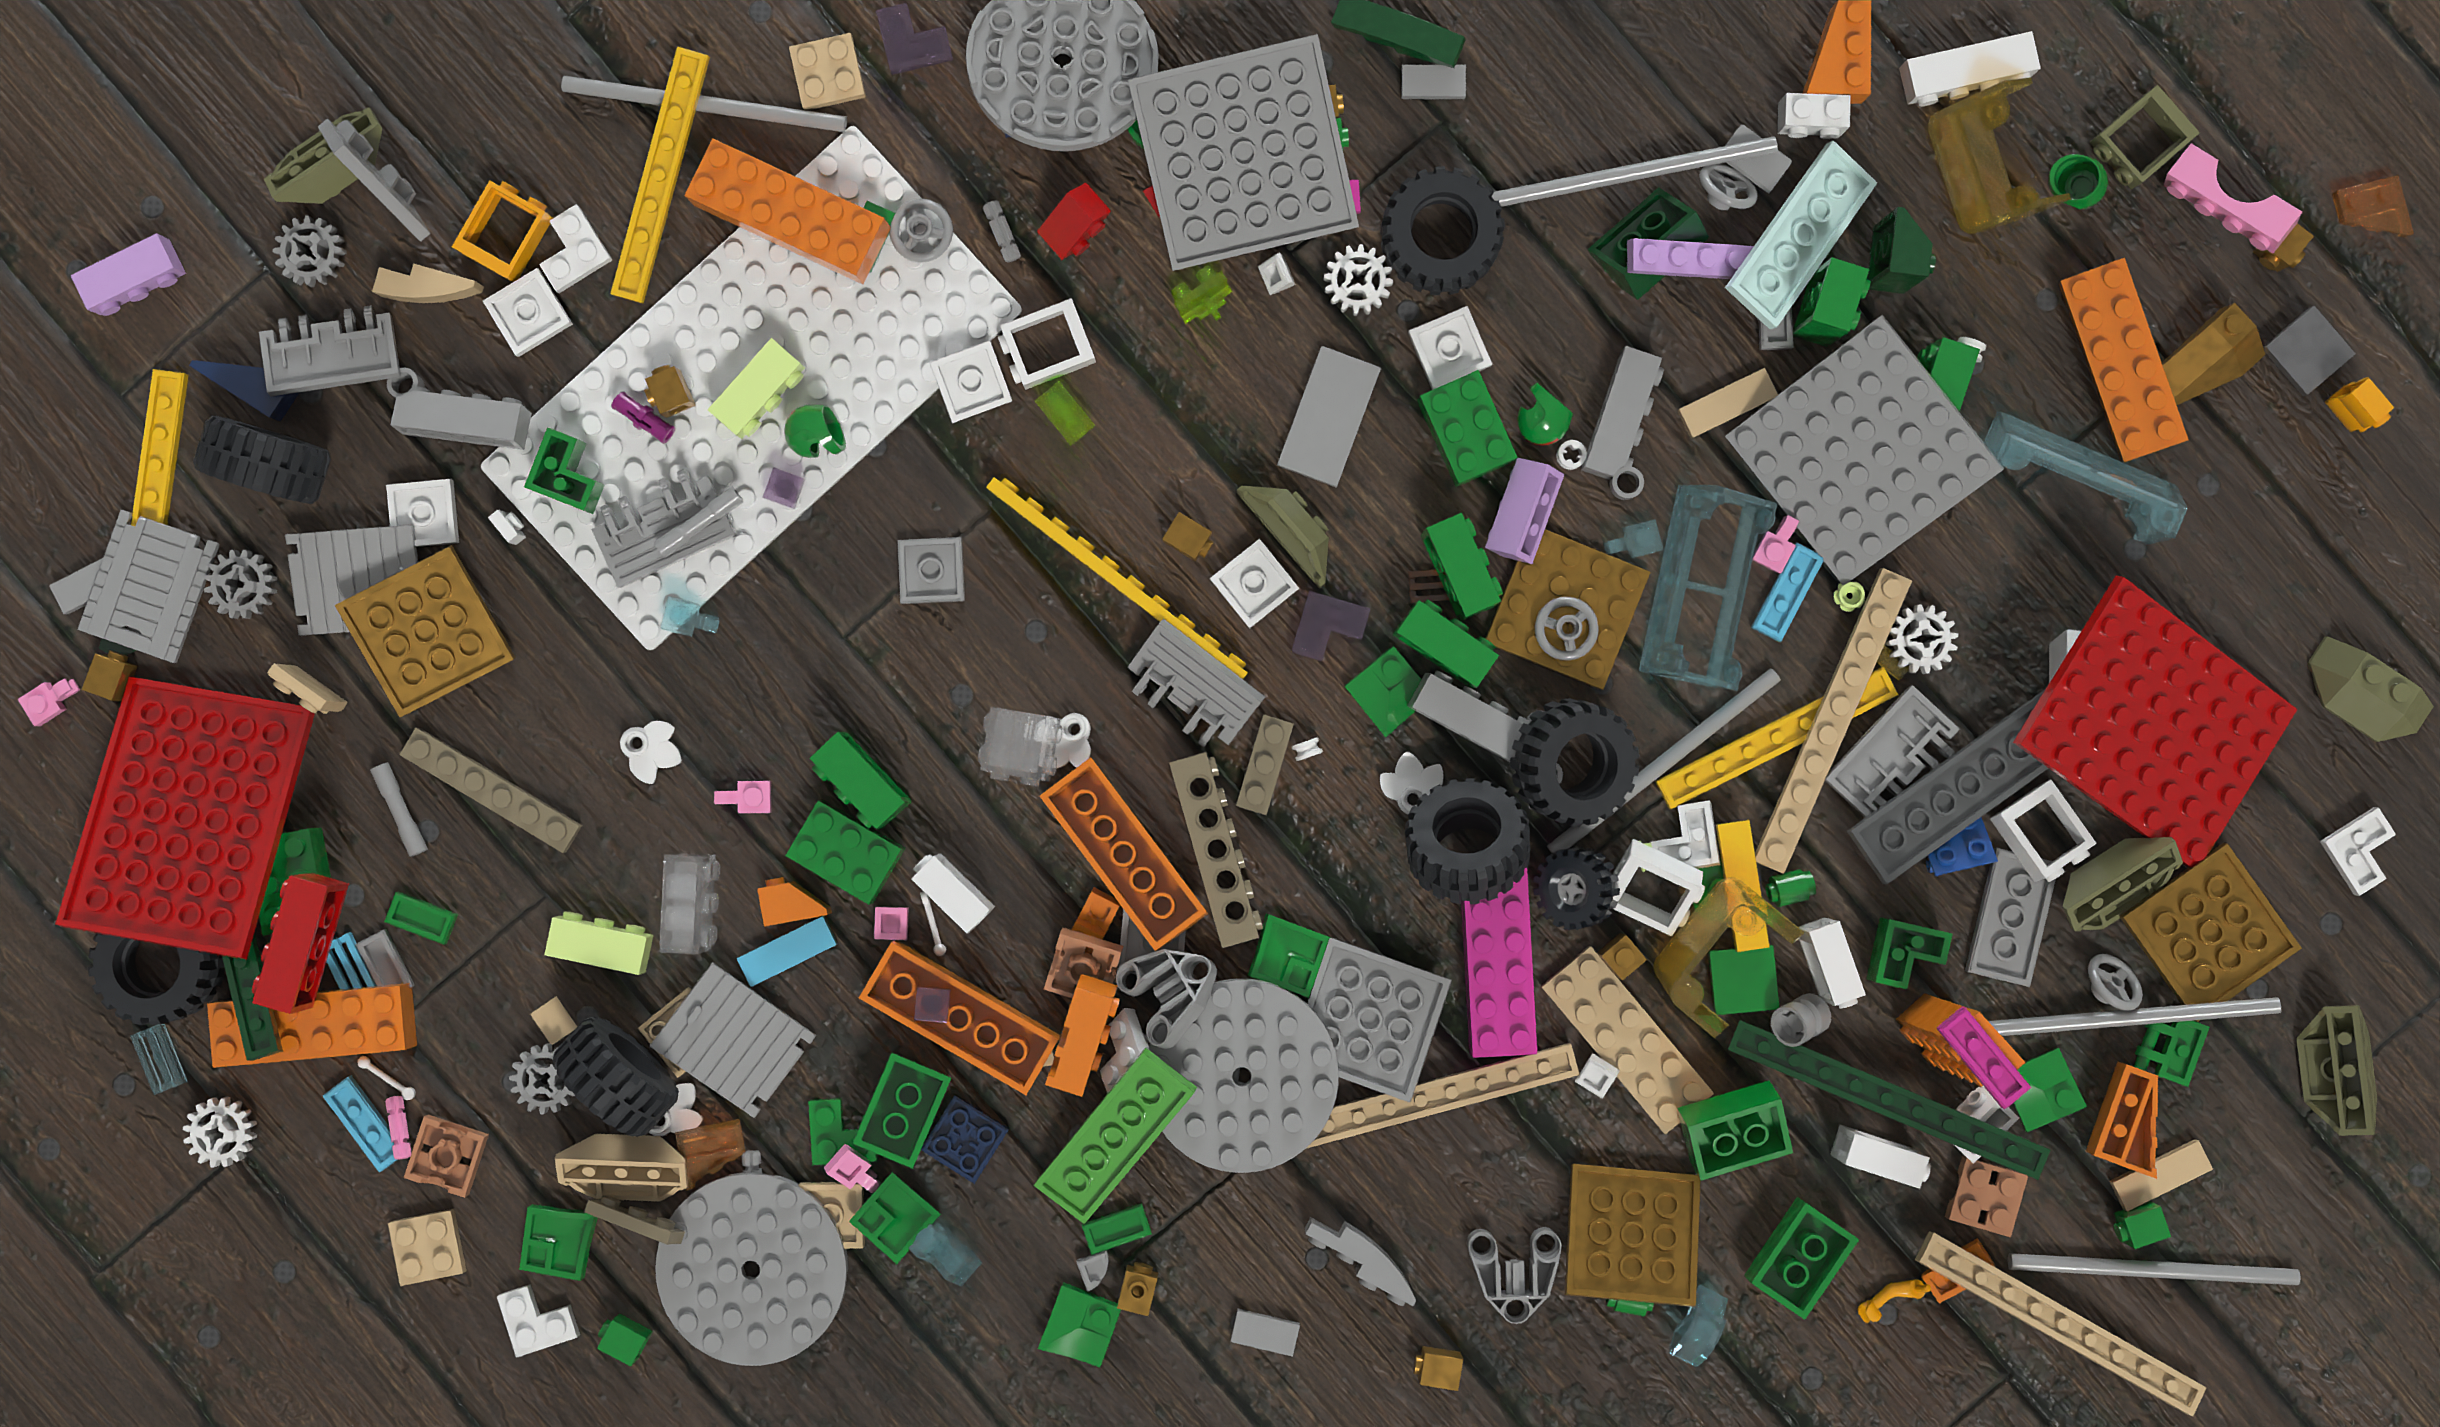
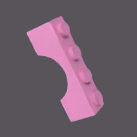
[2164,143,2302,253]

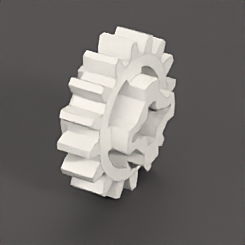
[1324,244,1393,316]
[1886,605,1958,674]
[183,1097,257,1168]

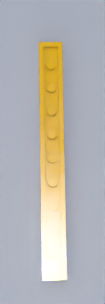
[986,477,1248,679]

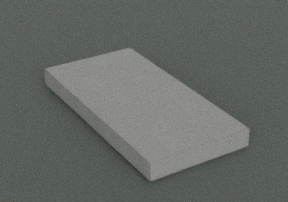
[1277,346,1381,488]
[1965,848,2056,987]

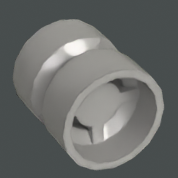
[1771,993,1831,1047]

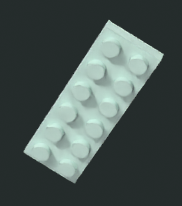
[1725,141,1877,329]

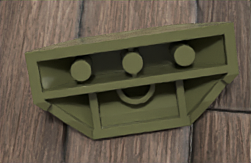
[264,107,382,204]
[1237,486,1329,589]
[2307,636,2434,742]
[2063,837,2183,931]
[2296,1005,2377,1136]

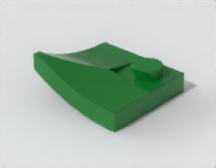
[1344,645,1421,738]
[1248,913,1331,998]
[2012,1047,2087,1132]
[849,1172,941,1264]
[519,1204,598,1281]
[1038,1282,1121,1368]

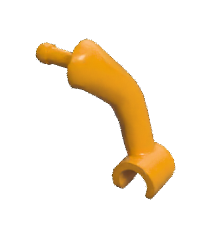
[1857,1279,1931,1323]

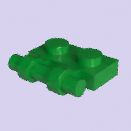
[2133,1021,2210,1087]

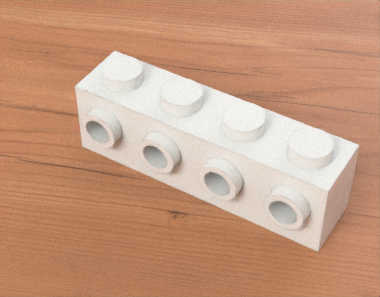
[1899,31,2041,107]

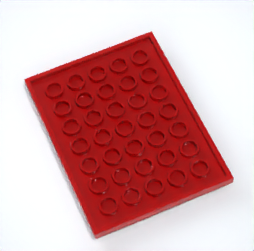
[2013,575,2298,868]
[55,677,315,960]

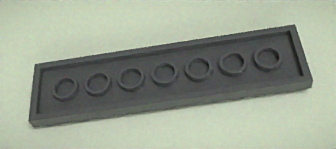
[1847,690,2048,884]

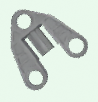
[1116,949,1217,1049]
[1466,1227,1562,1324]

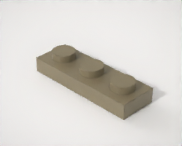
[1236,714,1294,815]
[584,1196,685,1245]

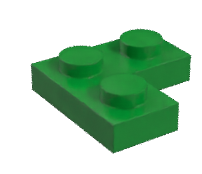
[808,1098,878,1165]

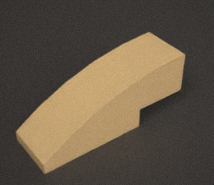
[372,263,484,303]

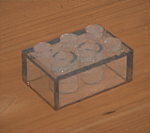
[659,853,720,954]

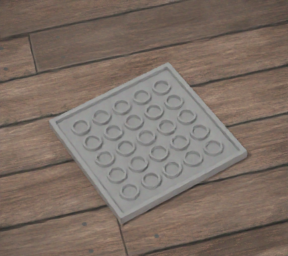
[1128,34,1359,271]
[1725,315,2004,585]

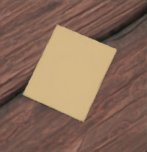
[530,996,577,1045]

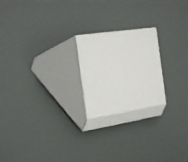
[1258,253,1296,295]

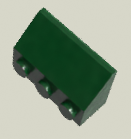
[1587,188,1709,300]
[1867,207,1936,294]

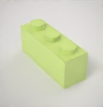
[708,338,805,439]
[544,911,653,975]

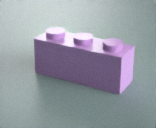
[70,233,186,316]
[1485,458,1564,564]

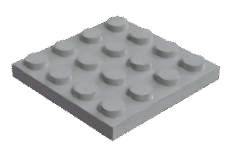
[1308,938,1452,1103]

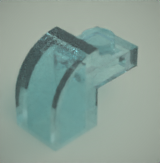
[909,1223,983,1287]
[1668,1285,1728,1367]

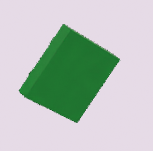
[1708,945,1779,1015]

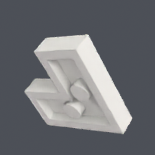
[539,204,612,293]
[1651,801,1721,869]
[2320,807,2396,896]
[1100,1008,1149,1094]
[497,1284,580,1357]

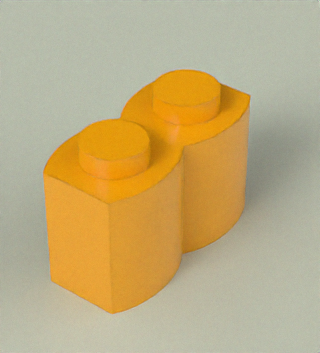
[2325,377,2394,433]

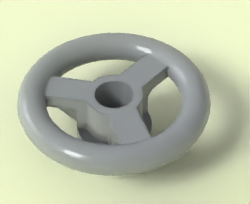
[1699,164,1757,210]
[889,199,953,262]
[1535,597,1599,661]
[2088,954,2143,1010]

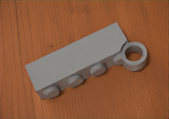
[1581,346,1664,500]
[387,368,532,450]
[1407,670,1544,762]

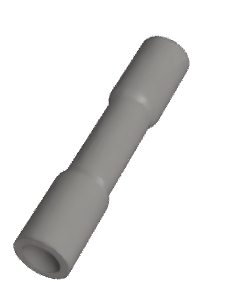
[654,486,744,558]
[370,762,428,857]

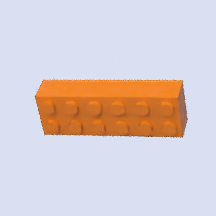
[684,138,891,284]
[2059,257,2189,463]
[1040,757,1208,951]
[859,940,1061,1095]
[207,983,417,1068]
[1897,993,2025,1087]

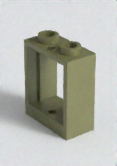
[2090,85,2200,190]

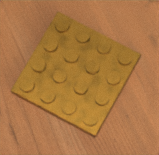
[1485,529,1651,690]
[334,545,516,717]
[2119,843,2302,1022]
[1565,1164,1700,1307]

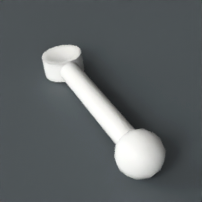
[920,892,946,956]
[357,1056,416,1100]

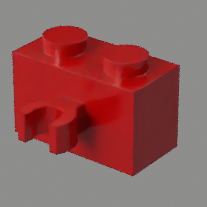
[1037,183,1111,260]

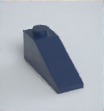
[189,360,300,422]

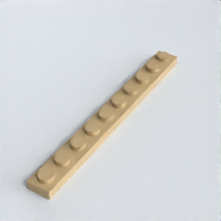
[1755,568,1912,874]
[1307,1043,1580,1148]
[1915,1231,2206,1417]

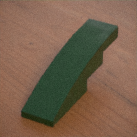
[1331,0,1466,68]

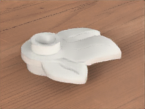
[1032,713,1091,769]
[620,721,682,784]
[1380,752,1443,814]
[649,1083,703,1136]

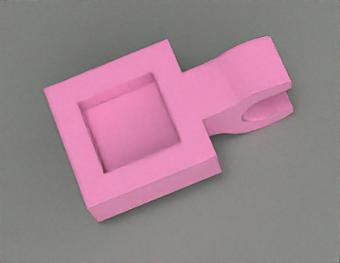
[1751,515,1799,574]
[18,679,80,726]
[714,781,772,813]
[824,1144,881,1193]

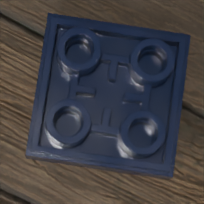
[921,1095,1009,1184]

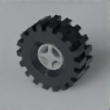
[1533,847,1620,930]

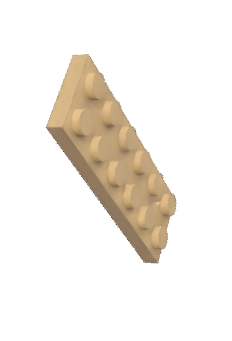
[1541,946,1714,1135]

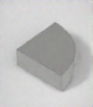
[1076,1250,1109,1292]

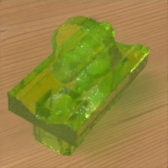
[1171,265,1232,324]
[1034,381,1096,446]

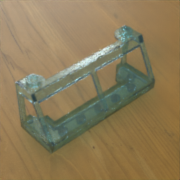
[1984,411,2188,545]
[1639,485,1777,691]

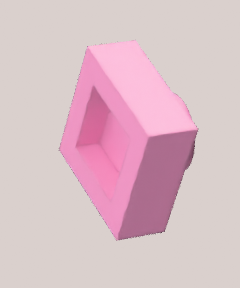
[874,906,909,940]

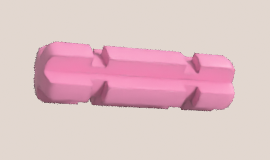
[385,1096,411,1160]

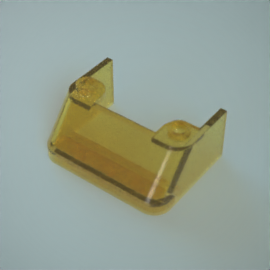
[1928,77,2071,234]
[1654,877,1805,1038]

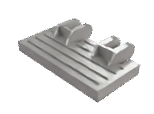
[318,119,430,242]
[259,305,401,397]
[591,469,736,588]
[1127,618,1265,747]
[1825,685,1959,818]

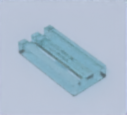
[130,1024,188,1095]

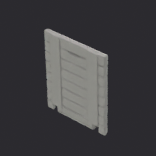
[77,510,219,663]
[285,525,418,635]
[650,962,816,1118]

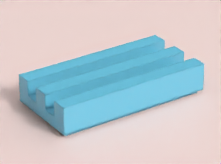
[327,932,376,990]

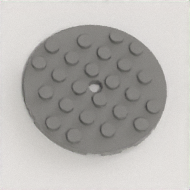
[966,0,1158,151]
[1149,979,1339,1173]
[655,1172,848,1366]

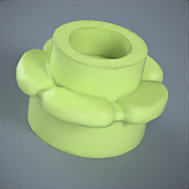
[1834,581,1865,612]

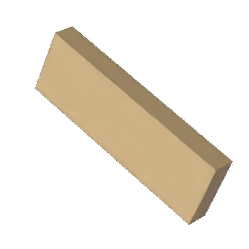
[1677,368,1778,439]
[2109,1139,2213,1211]

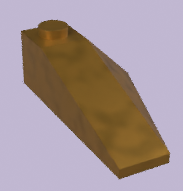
[2162,302,2266,405]

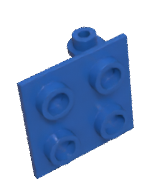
[1926,817,1998,876]

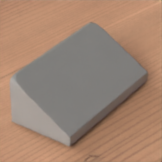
[1725,125,1792,194]

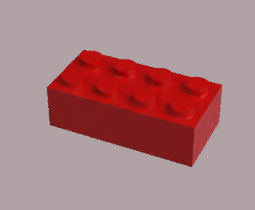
[252,873,349,1014]

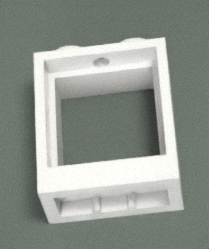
[998,298,1096,390]
[1989,780,2097,882]
[1613,839,1705,936]
[912,854,995,933]
[1795,917,1866,1009]
[1830,1125,1931,1189]

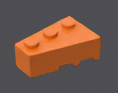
[1802,0,1871,104]
[1045,974,1120,1097]
[2085,1062,2158,1179]

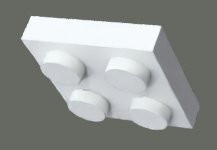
[483,268,573,357]
[1408,306,1492,390]
[929,341,1012,423]
[386,479,459,547]
[1210,539,1299,629]

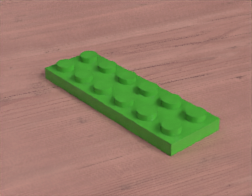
[1033,1047,1197,1224]

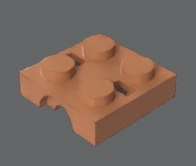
[1044,927,1124,998]
[404,1115,489,1198]
[1945,1155,2028,1237]

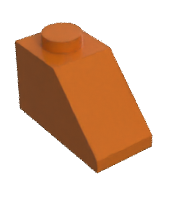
[757,877,832,927]

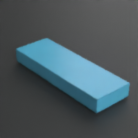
[1751,543,1823,642]
[737,916,838,987]
[323,1075,397,1173]

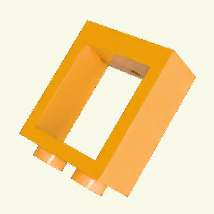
[452,180,553,282]

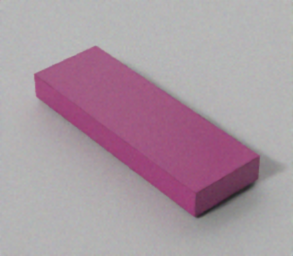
[1936,1006,2031,1109]

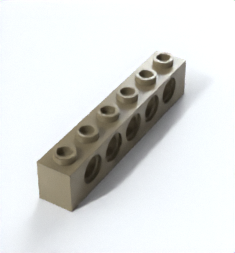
[1169,752,1263,948]

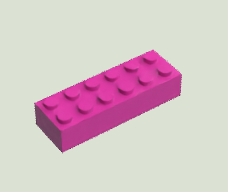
[1461,868,1537,1058]

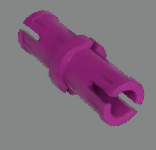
[611,391,676,444]

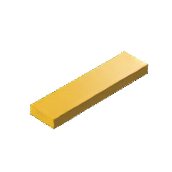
[1716,820,1769,952]

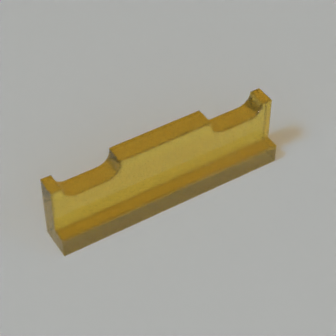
[1877,645,1909,681]

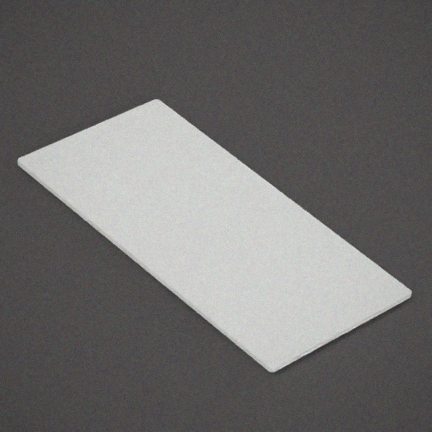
[481,126,1022,650]

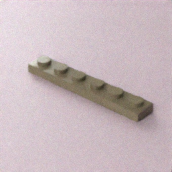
[399,727,582,853]

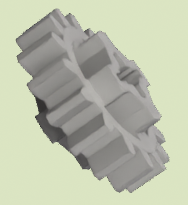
[273,216,347,287]
[204,550,277,619]
[509,1043,575,1114]

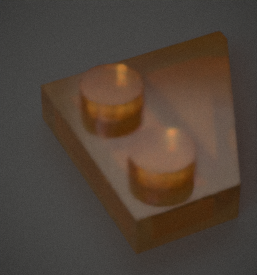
[2332,175,2414,238]
[675,1119,745,1191]

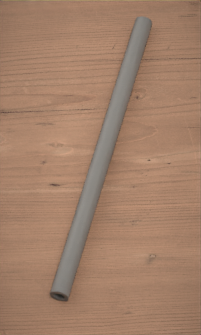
[561,76,847,132]
[1492,136,1778,207]
[1547,668,1781,854]
[1988,997,2281,1036]
[2008,1253,2301,1285]

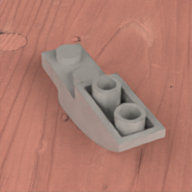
[1305,1217,1416,1306]

